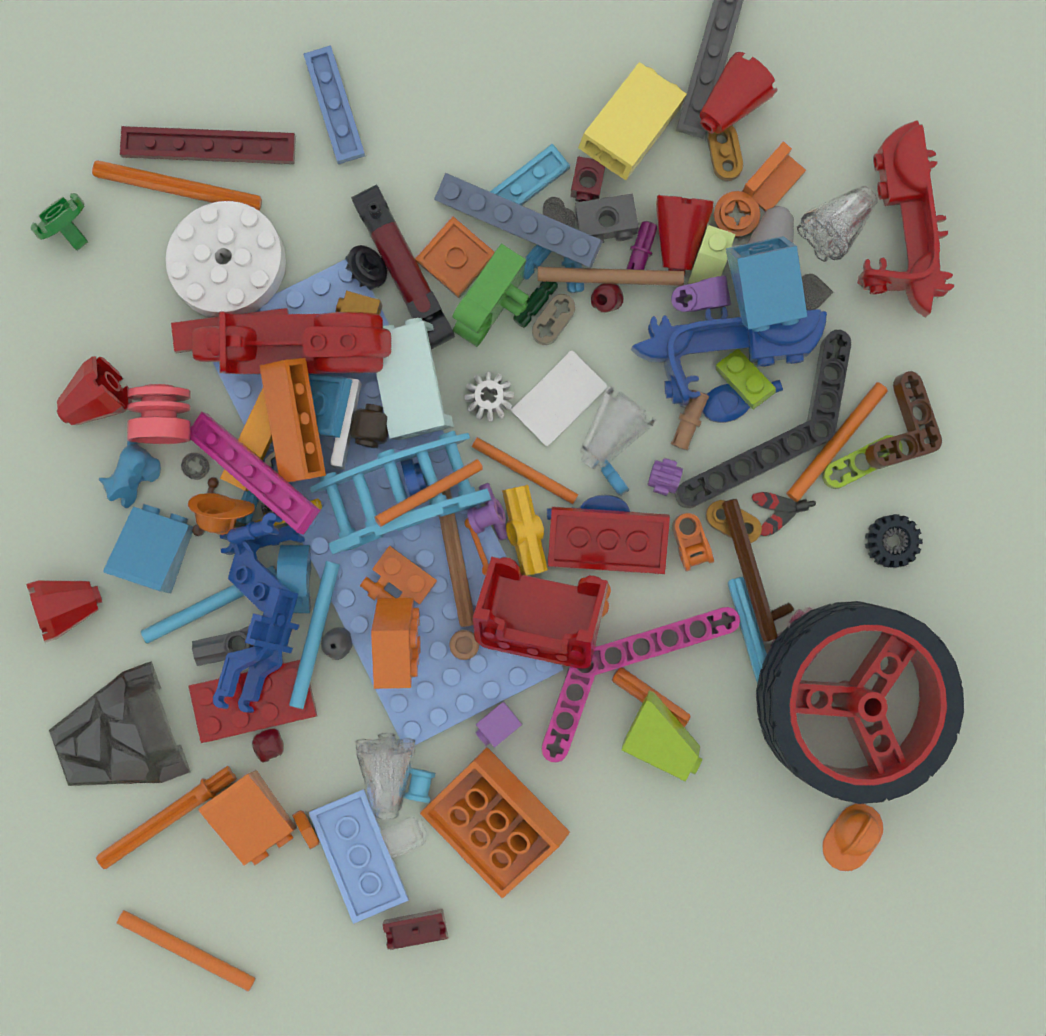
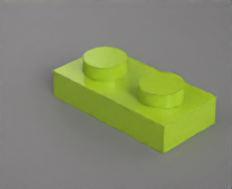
[715,349,776,410]

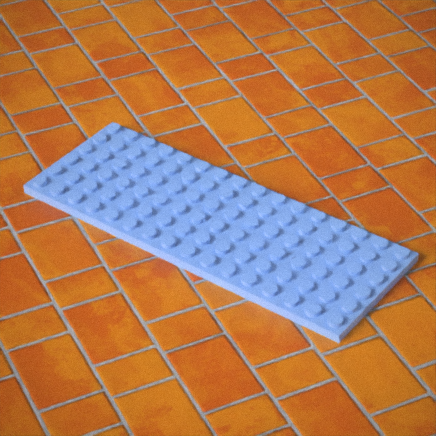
[213,259,564,750]

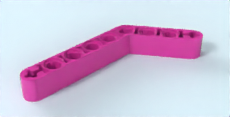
[541,607,740,763]

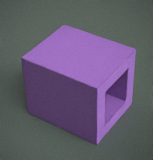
[475,701,522,748]

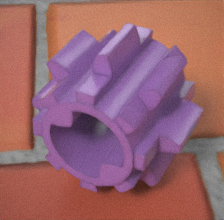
[648,458,683,496]

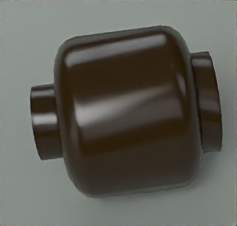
[350,404,388,449]

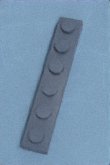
[434,173,603,268]

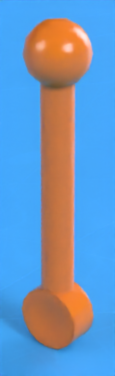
[464,518,489,576]

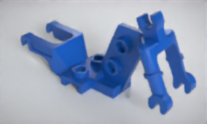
[213,513,308,713]

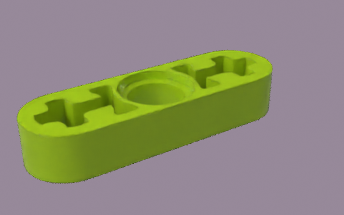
[822,435,903,489]

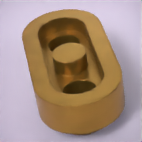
[707,126,743,181]
[705,500,762,543]

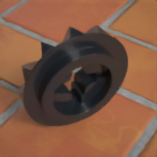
[345,245,387,290]

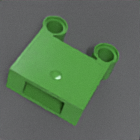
[452,243,529,347]

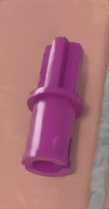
[626,221,658,270]

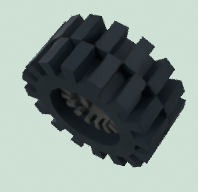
[865,514,923,568]

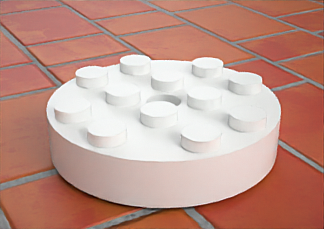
[166,201,286,318]

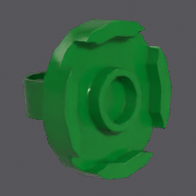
[31,193,88,251]

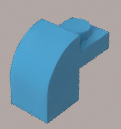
[276,545,312,613]

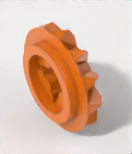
[713,191,760,238]

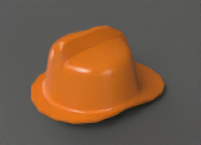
[188,493,255,535]
[823,804,883,871]

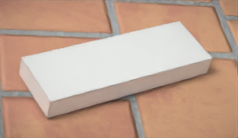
[331,378,362,470]

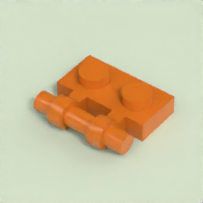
[360,545,437,604]

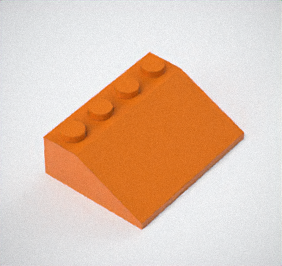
[420,747,570,898]

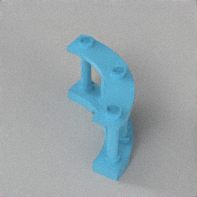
[309,431,491,554]

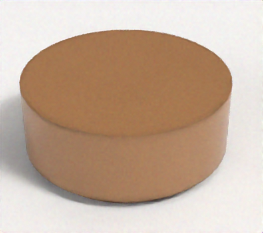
[449,630,479,660]

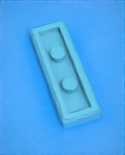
[490,144,570,205]

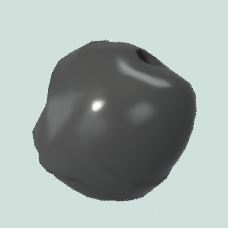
[321,628,353,660]

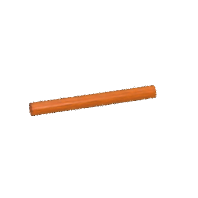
[786,382,888,502]
[117,910,256,992]

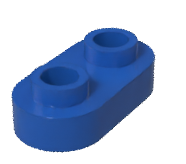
[401,458,426,496]

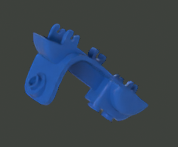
[631,307,827,407]

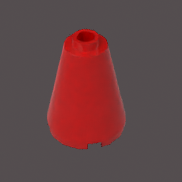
[699,52,778,134]
[656,195,714,276]

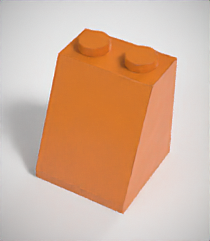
[198,770,297,866]

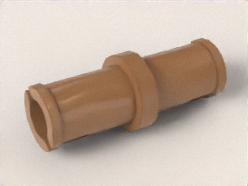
[670,390,710,451]

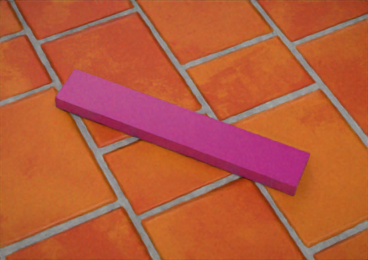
[190,412,320,535]

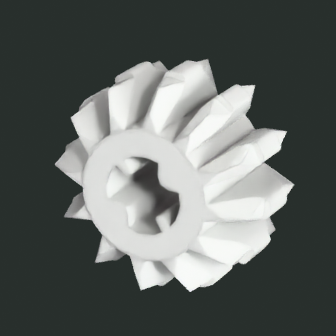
[464,371,514,422]

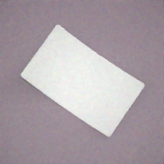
[511,350,607,446]

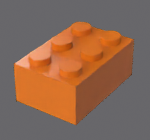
[371,598,421,689]

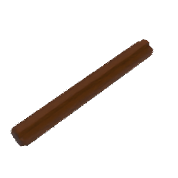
[722,499,778,642]

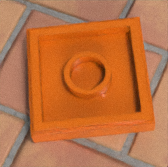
[415,216,495,298]

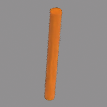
[472,437,579,504]
[374,459,483,527]

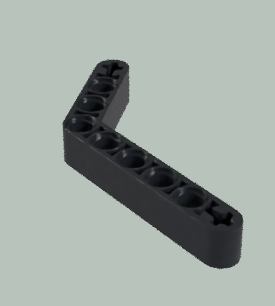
[676,330,851,509]

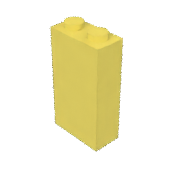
[578,62,687,180]

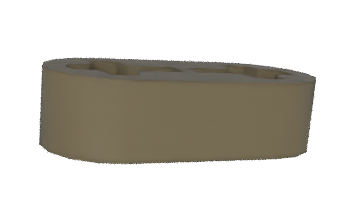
[532,294,575,345]

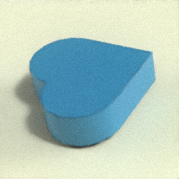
[601,463,629,496]

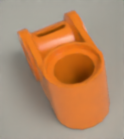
[672,513,714,571]

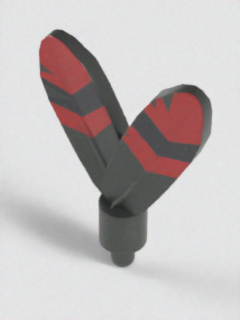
[752,492,816,536]

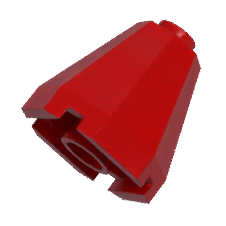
[57,356,132,425]
[26,580,102,643]

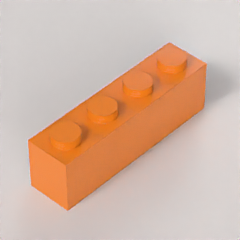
[259,358,326,482]

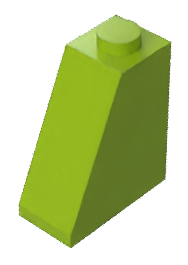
[621,690,702,782]

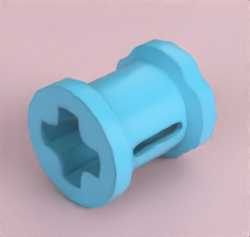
[404,768,436,803]

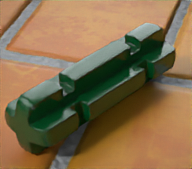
[513,281,558,328]

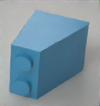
[726,236,807,332]
[103,504,193,593]

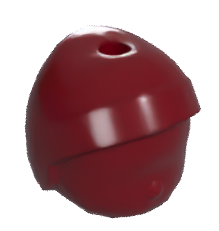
[591,283,624,313]
[252,728,284,763]

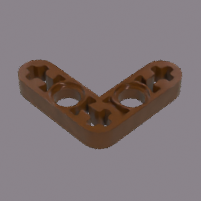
[865,371,942,469]

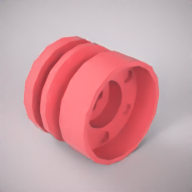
[127,384,191,444]

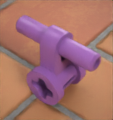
[467,483,508,540]

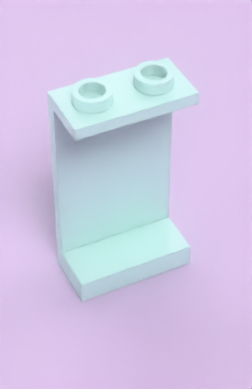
[376,318,454,440]

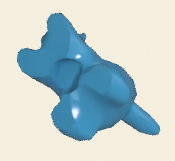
[99,441,161,508]

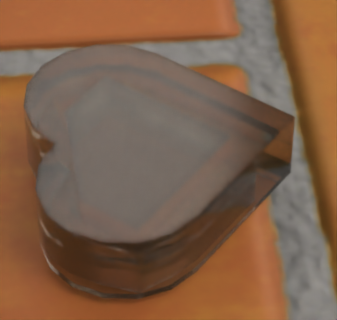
[543,197,576,227]
[802,273,833,310]

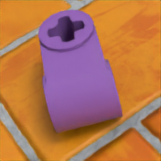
[671,276,731,312]

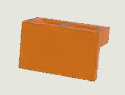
[742,141,806,212]

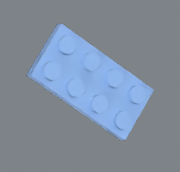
[308,789,409,924]

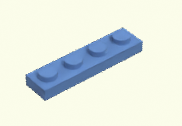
[303,45,365,165]

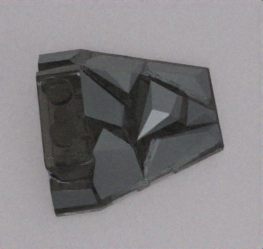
[49,661,191,786]

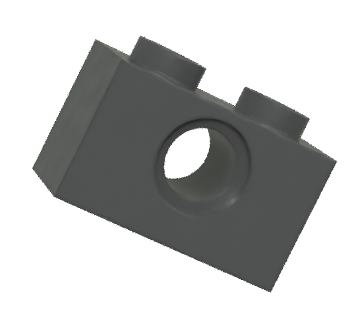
[574,193,639,243]

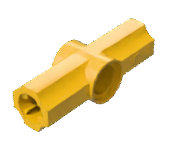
[502,485,548,576]

